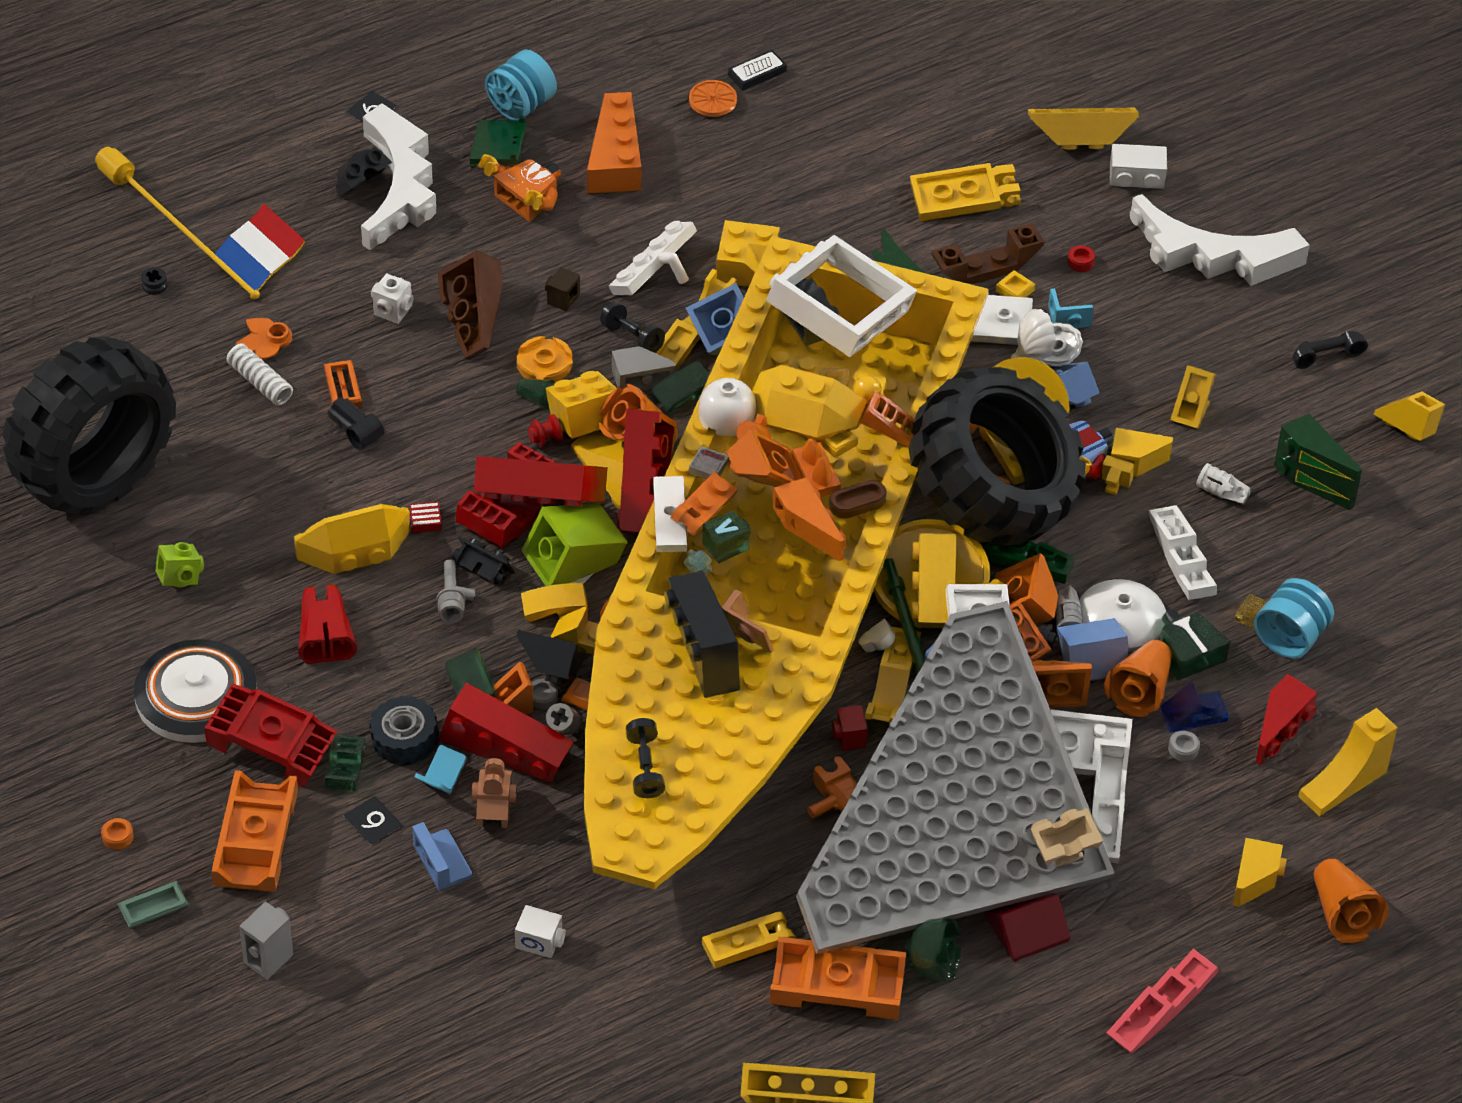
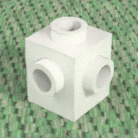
[371,273,414,324]

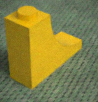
[1298,708,1398,817]

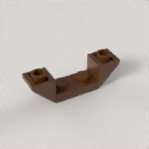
[932,223,1045,284]

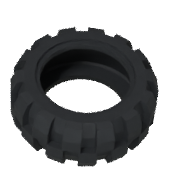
[2,337,176,514]
[909,367,1086,545]

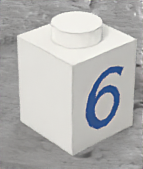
[515,905,566,958]

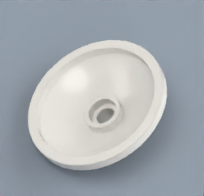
[1079,579,1166,652]

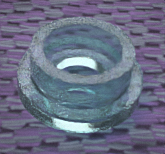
[684,550,713,574]

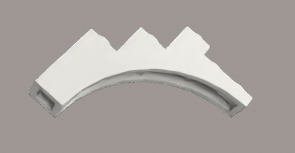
[361,104,437,250]
[1130,194,1309,286]

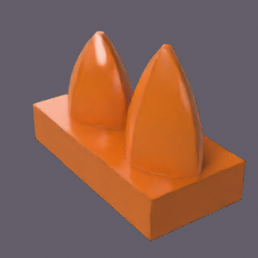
[792,439,841,497]

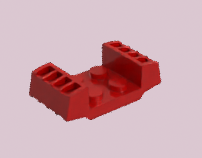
[455,442,556,548]
[204,683,338,787]

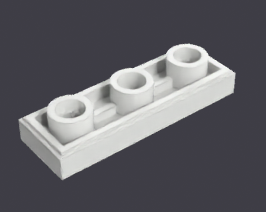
[653,476,687,552]

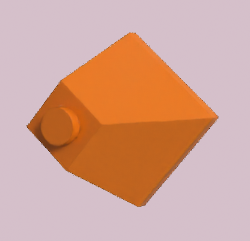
[726,429,803,487]
[995,553,1059,624]
[1031,660,1092,708]

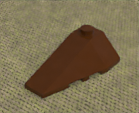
[438,250,503,360]

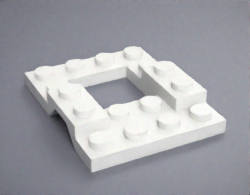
[1051,710,1132,864]

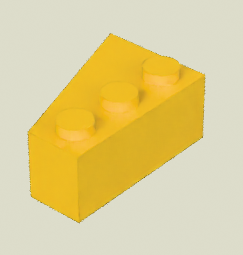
[912,533,956,628]

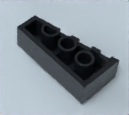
[664,570,740,698]

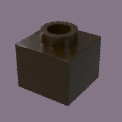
[545,267,580,312]

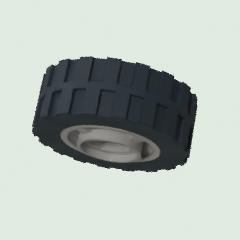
[369,696,439,764]

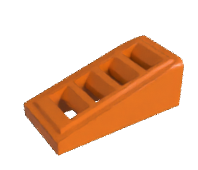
[860,391,915,447]

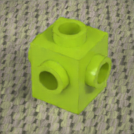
[155,542,204,587]

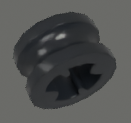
[141,267,168,295]

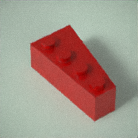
[617,409,677,535]
[473,456,608,507]

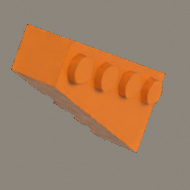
[587,92,642,194]

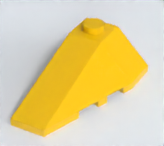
[571,431,624,509]

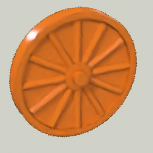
[689,80,737,117]

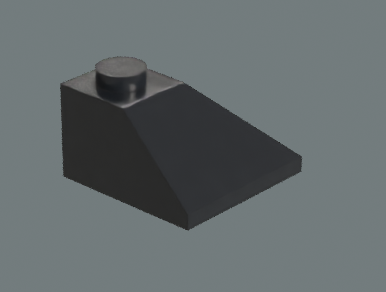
[516,630,586,685]

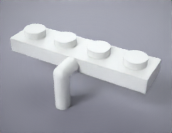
[609,221,697,295]

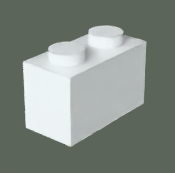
[1110,144,1167,189]

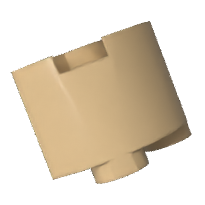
[1030,808,1103,867]

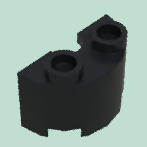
[336,148,393,197]

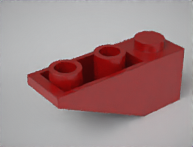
[1256,674,1317,765]

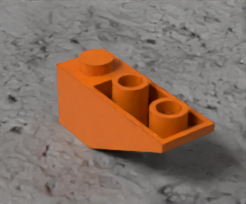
[773,477,847,561]

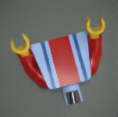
[1069,421,1114,480]

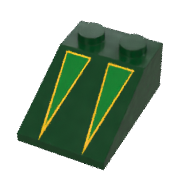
[1274,413,1362,510]

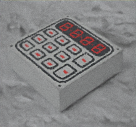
[689,446,728,479]

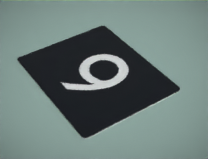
[346,91,397,122]
[344,796,402,845]

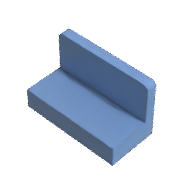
[412,822,472,891]

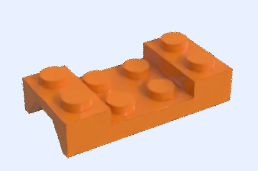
[211,770,298,892]
[770,936,906,1020]

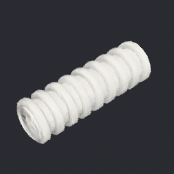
[227,343,293,406]

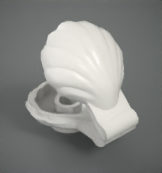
[1011,309,1083,367]

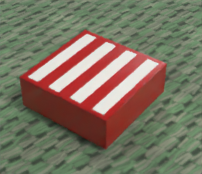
[409,501,442,533]

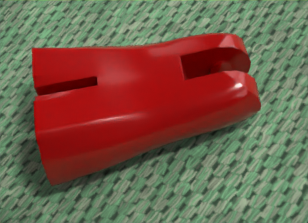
[298,585,357,664]

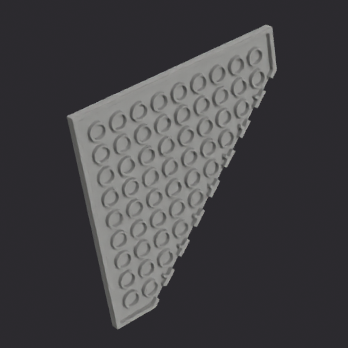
[796,601,1115,954]

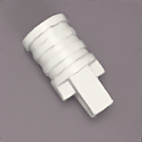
[1196,463,1252,504]

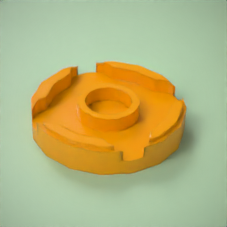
[517,336,573,384]

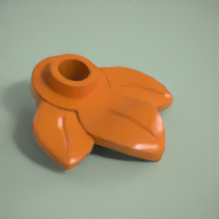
[236,318,292,359]

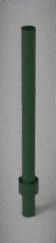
[883,558,925,674]

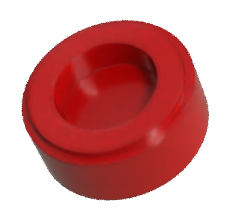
[1067,245,1096,272]

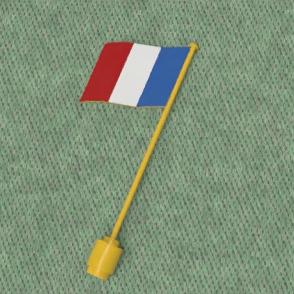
[95,147,305,300]

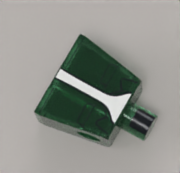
[1160,609,1230,681]

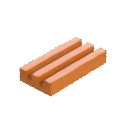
[324,360,362,408]

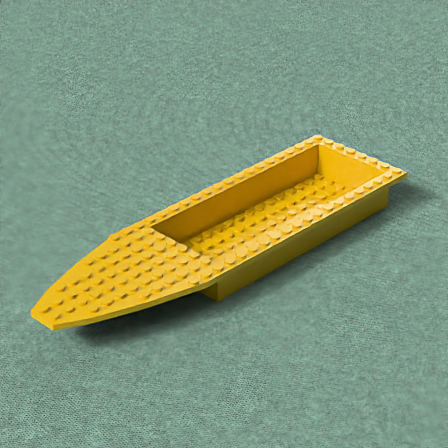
[584,236,989,890]

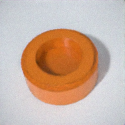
[101,818,134,850]

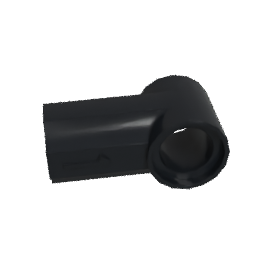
[328,397,385,450]

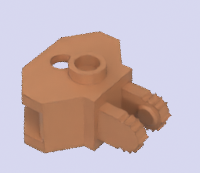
[472,757,517,828]

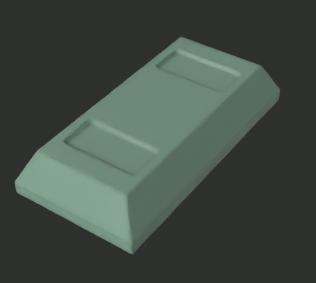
[117,881,189,929]

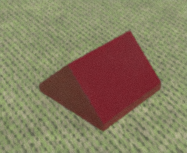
[985,893,1071,962]

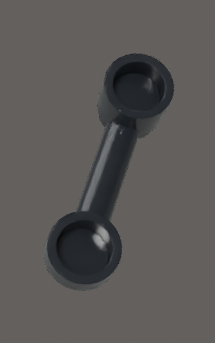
[1292,331,1368,369]

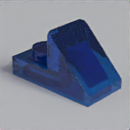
[1160,683,1229,733]

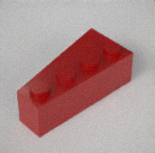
[438,682,574,783]

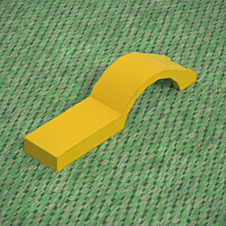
[656,269,737,373]
[865,627,921,723]

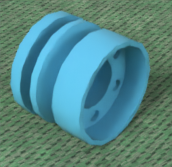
[485,49,557,120]
[1254,578,1335,659]

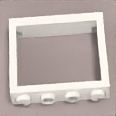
[766,235,917,357]

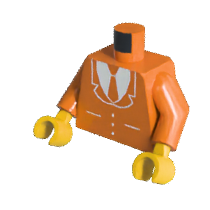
[478,154,561,222]

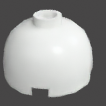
[699,378,757,436]

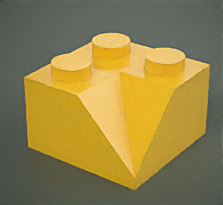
[716,220,780,287]

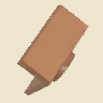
[722,590,773,653]

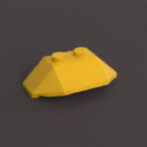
[1028,107,1139,149]
[752,365,868,440]
[294,504,411,574]
[740,1063,875,1103]

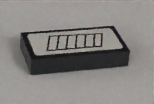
[728,50,787,91]

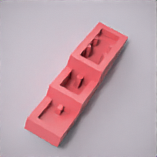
[1106,948,1219,1054]

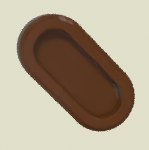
[829,480,887,519]

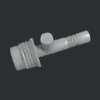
[436,560,475,624]

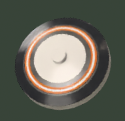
[134,639,257,743]

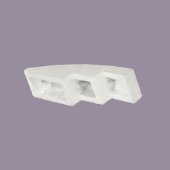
[1149,505,1217,600]

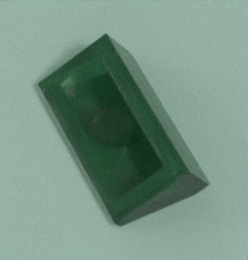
[445,648,497,697]

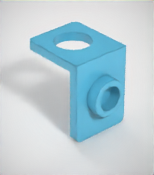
[1048,288,1094,328]
[414,745,467,794]

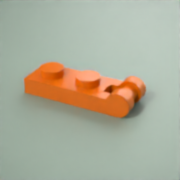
[670,472,738,536]

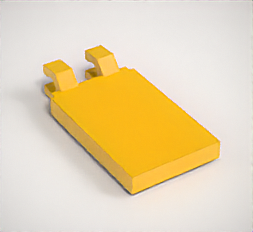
[910,163,1021,221]

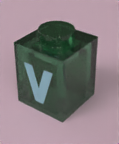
[702,510,751,564]

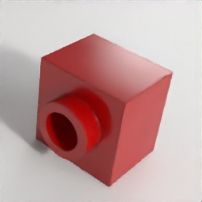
[832,705,867,751]

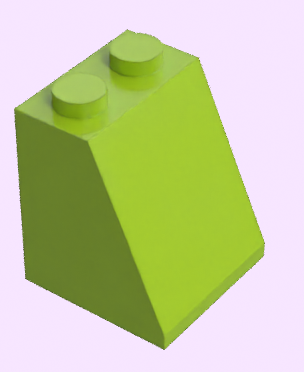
[521,503,627,586]

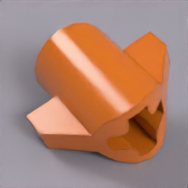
[736,413,771,440]

